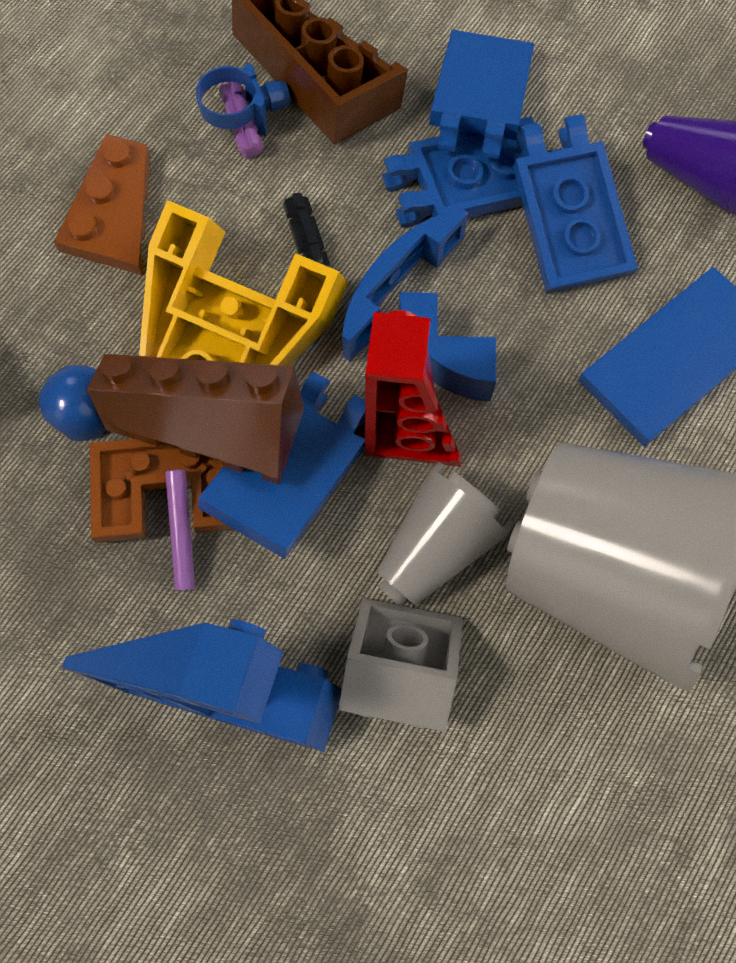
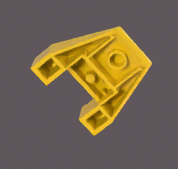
[139,200,349,366]

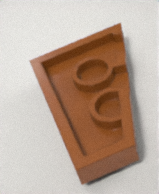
[54,134,150,275]

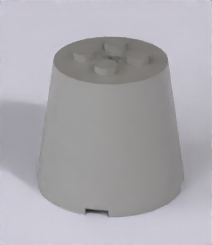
[506,442,736,692]

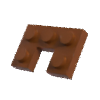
[90,439,233,543]

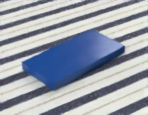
[578,266,736,448]

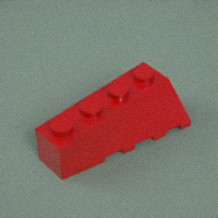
[365,310,462,467]

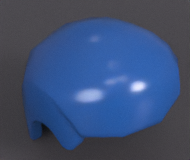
[38,365,106,442]

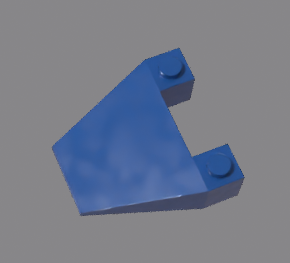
[62,619,342,752]

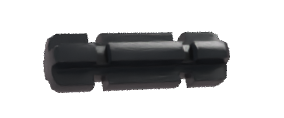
[283,193,330,267]

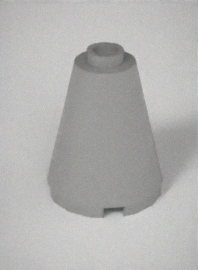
[377,462,515,606]

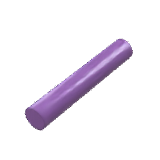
[165,470,195,591]

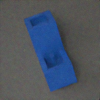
[398,292,496,401]

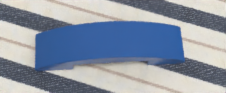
[342,208,468,362]

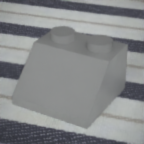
[339,598,463,732]

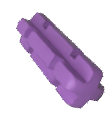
[219,81,264,159]

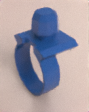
[196,62,290,136]

